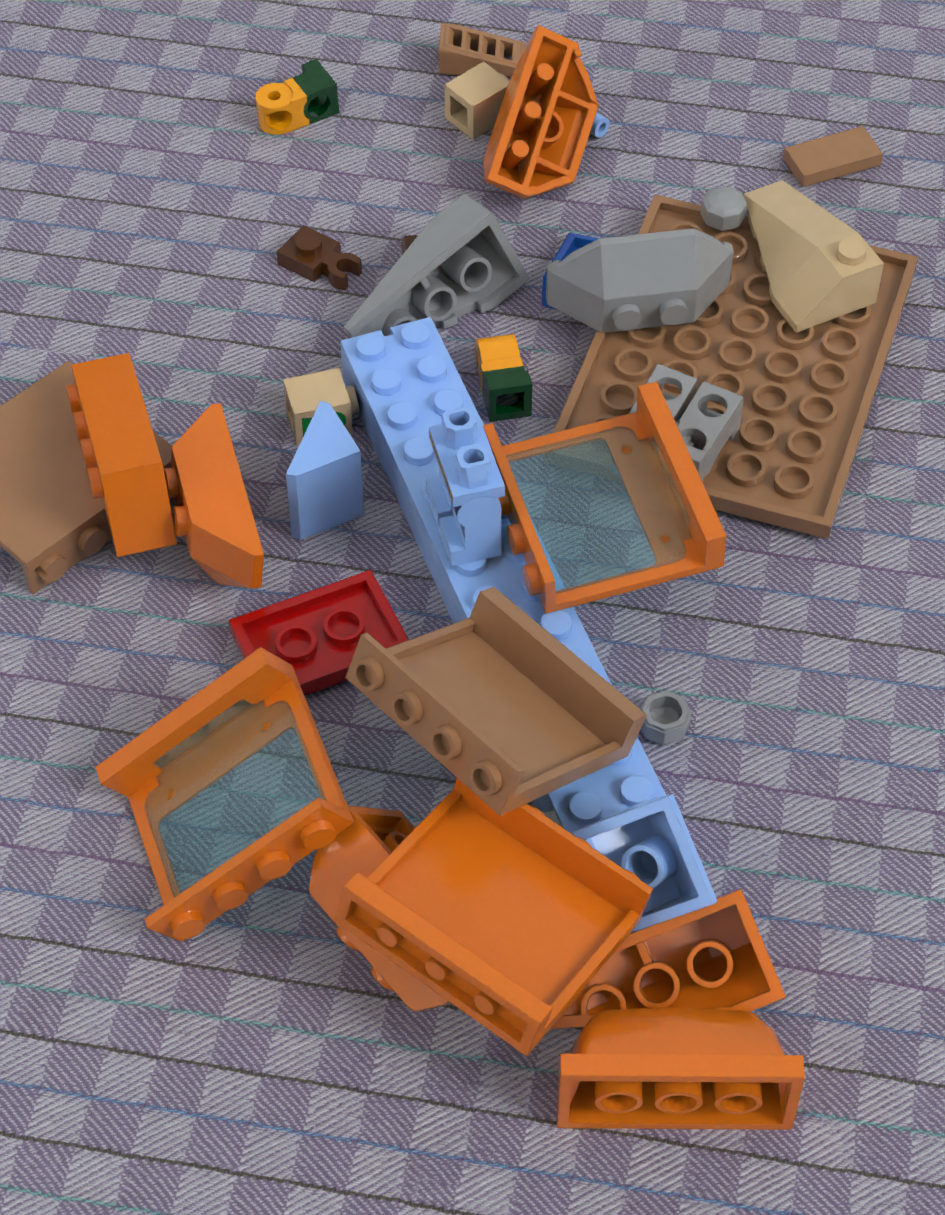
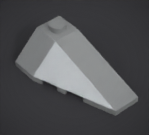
[344,193,530,338]

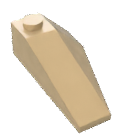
[743,180,884,333]

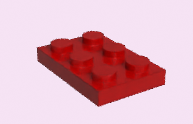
[229,570,409,696]

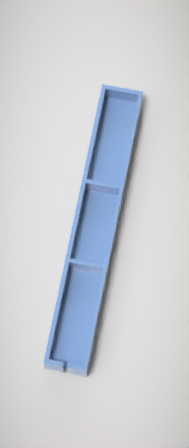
[340,317,666,834]

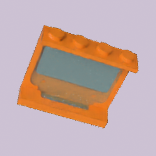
[483,381,727,614]
[95,647,354,942]

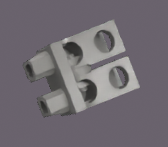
[613,364,744,482]

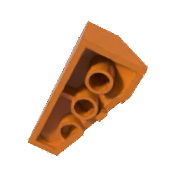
[550,888,786,1029]

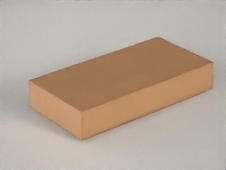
[783,126,883,187]

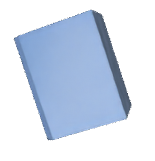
[286,401,364,540]
[572,794,717,933]

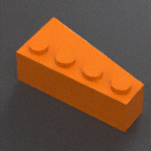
[66,353,177,557]

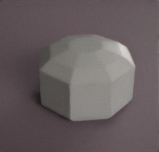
[700,186,747,231]
[640,690,691,745]

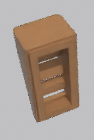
[439,23,526,77]

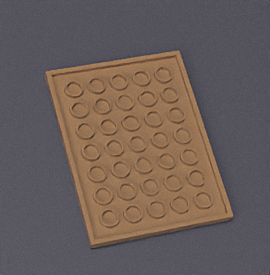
[544,194,919,539]

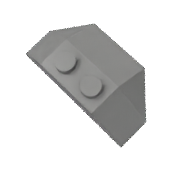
[546,228,734,333]

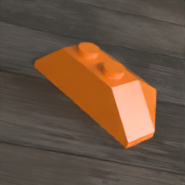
[483,25,599,199]
[164,403,264,589]

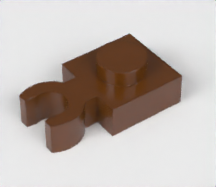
[277,225,362,290]

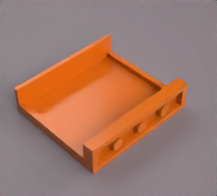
[334,778,653,1056]

